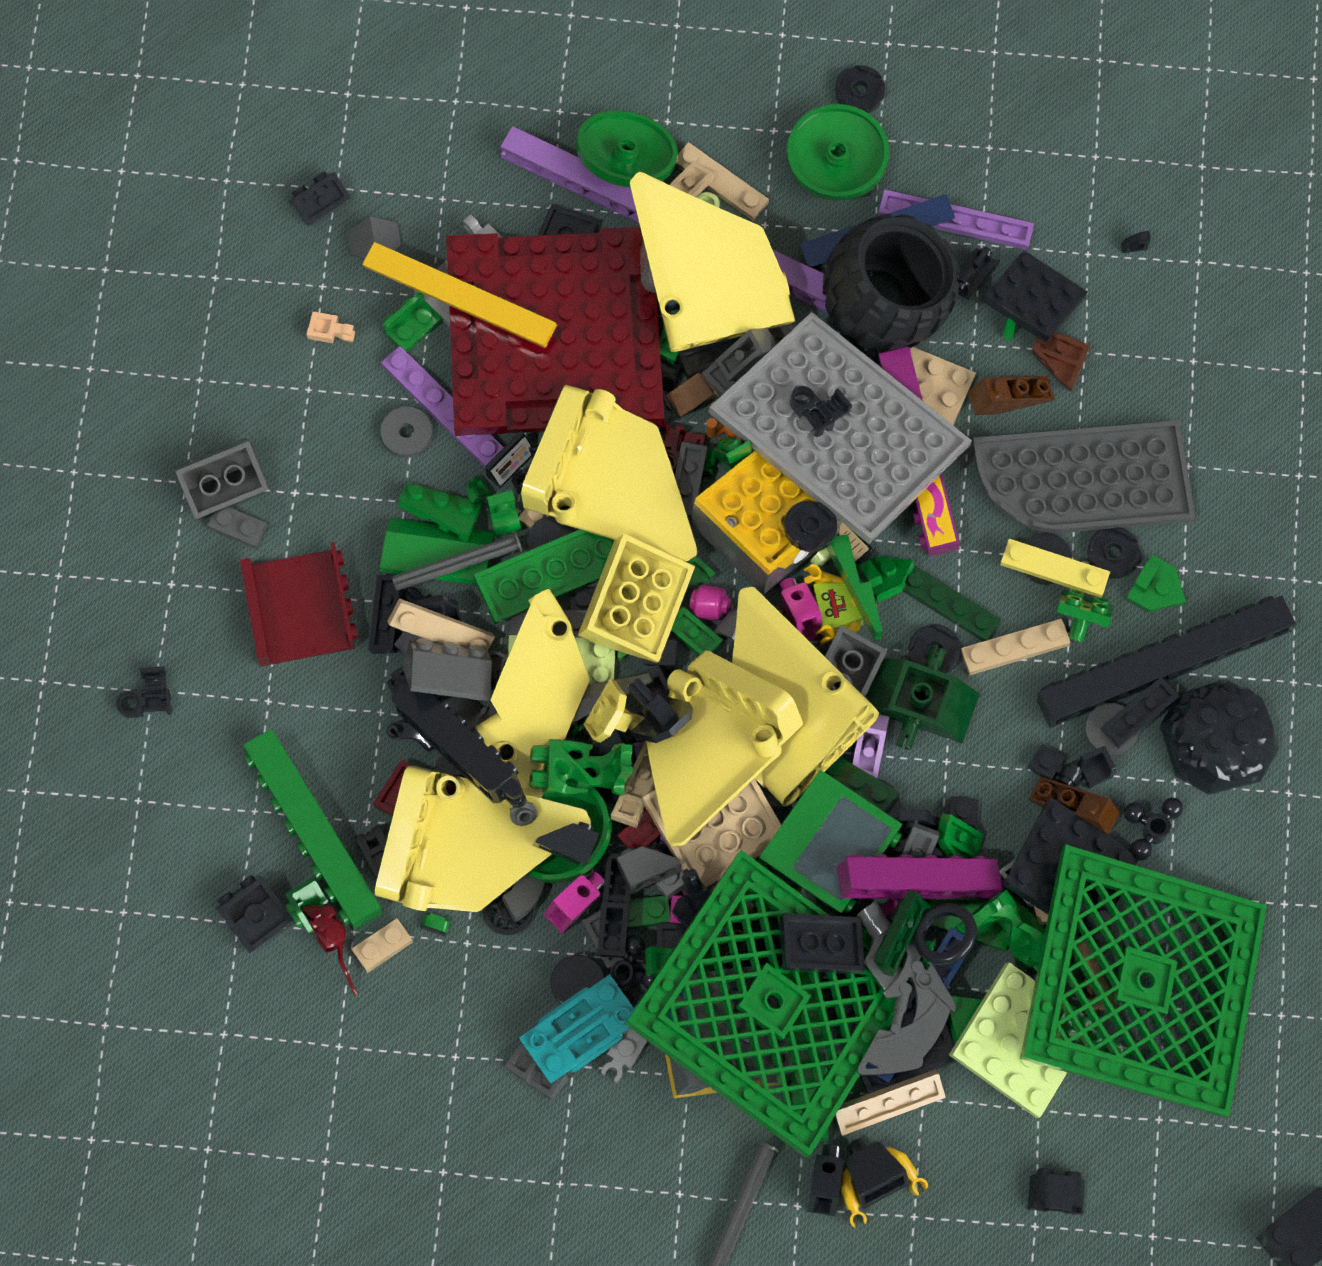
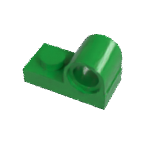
[487,490,522,537]

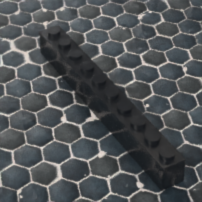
[1037,595,1296,728]

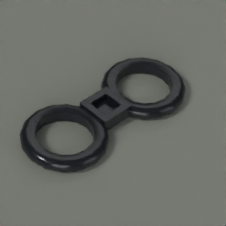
[850,898,977,965]

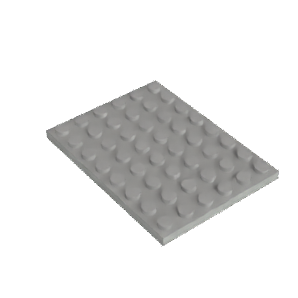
[708,312,972,544]

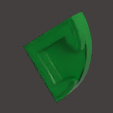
[1002,318,1016,340]
[466,475,492,503]

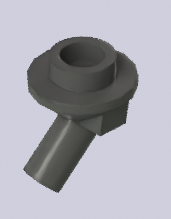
[510,801,537,826]

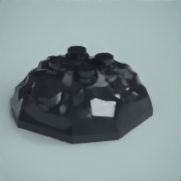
[1160,681,1279,795]

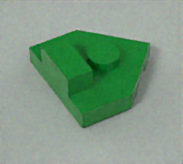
[1126,554,1186,613]
[856,556,914,602]

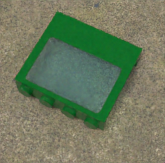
[758,770,903,916]

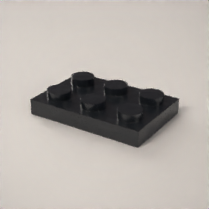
[779,913,865,974]

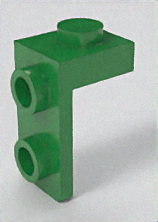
[285,877,328,933]

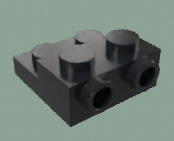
[215,875,294,953]

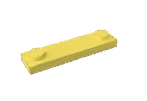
[1000,539,1110,598]

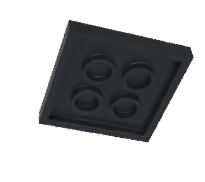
[982,251,1088,343]

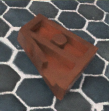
[1032,332,1090,392]

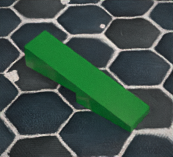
[827,534,883,641]

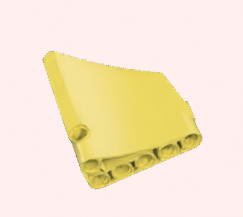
[630,172,795,352]
[521,385,697,561]

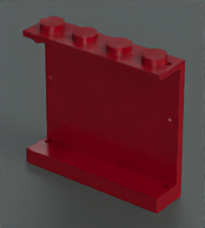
[240,542,358,667]

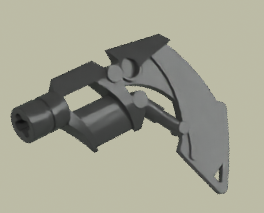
[856,902,956,1075]

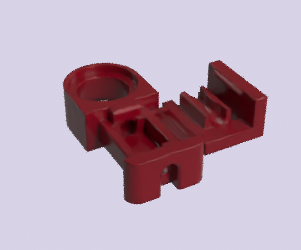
[661,424,707,475]

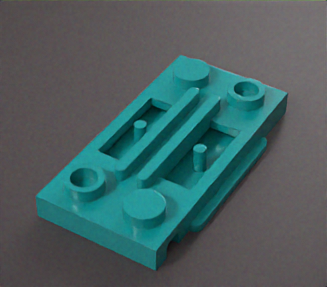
[519,974,634,1085]

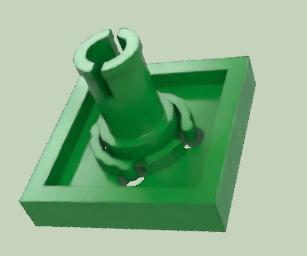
[1057,589,1114,642]

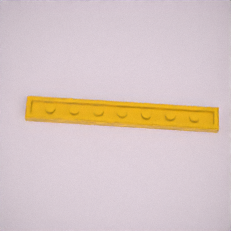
[362,242,557,348]

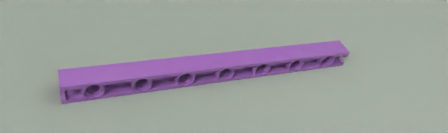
[500,126,828,313]

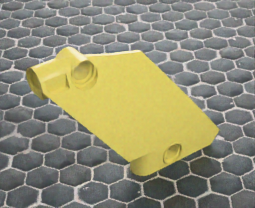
[475,589,590,798]

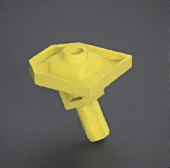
[584,679,644,743]

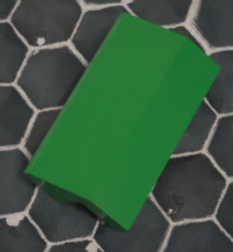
[380,518,495,585]

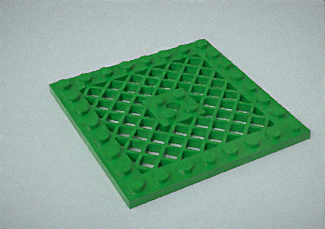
[1020,845,1267,1118]
[624,850,913,1158]

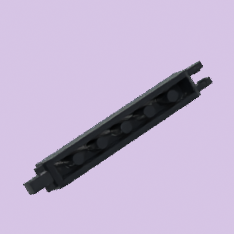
[386,673,527,809]

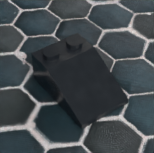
[1256,1186,1322,1266]

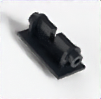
[958,247,998,300]

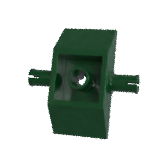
[865,646,980,750]

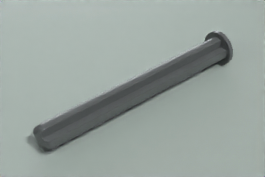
[392,532,522,590]
[708,1142,779,1266]

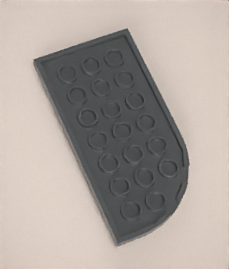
[972,420,1196,533]

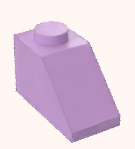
[853,715,889,778]

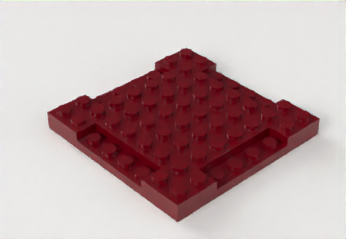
[446,227,664,436]

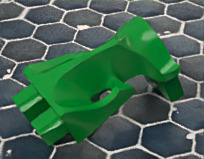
[529,739,633,797]
[955,889,1045,975]

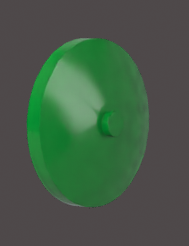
[787,104,889,201]
[576,110,678,188]
[527,779,612,883]

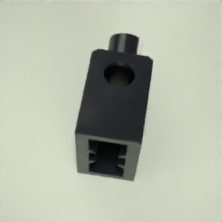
[807,1144,844,1216]

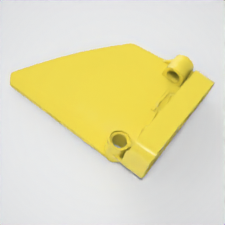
[732,587,879,806]
[646,650,803,846]
[375,766,591,912]

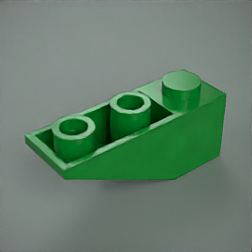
[713,435,752,473]

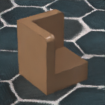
[665,373,713,417]

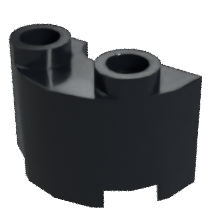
[1027,1168,1085,1215]

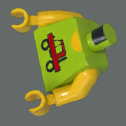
[804,564,877,646]

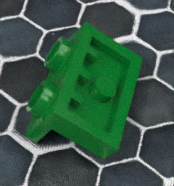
[383,292,443,353]

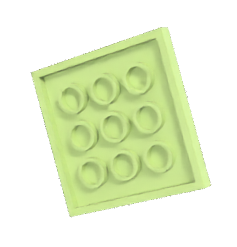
[949,962,1072,1118]

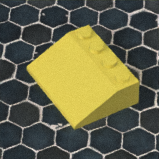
[578,534,695,663]

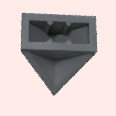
[347,216,402,258]

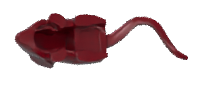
[301,905,358,995]

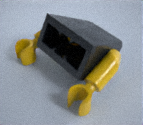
[840,1138,928,1228]

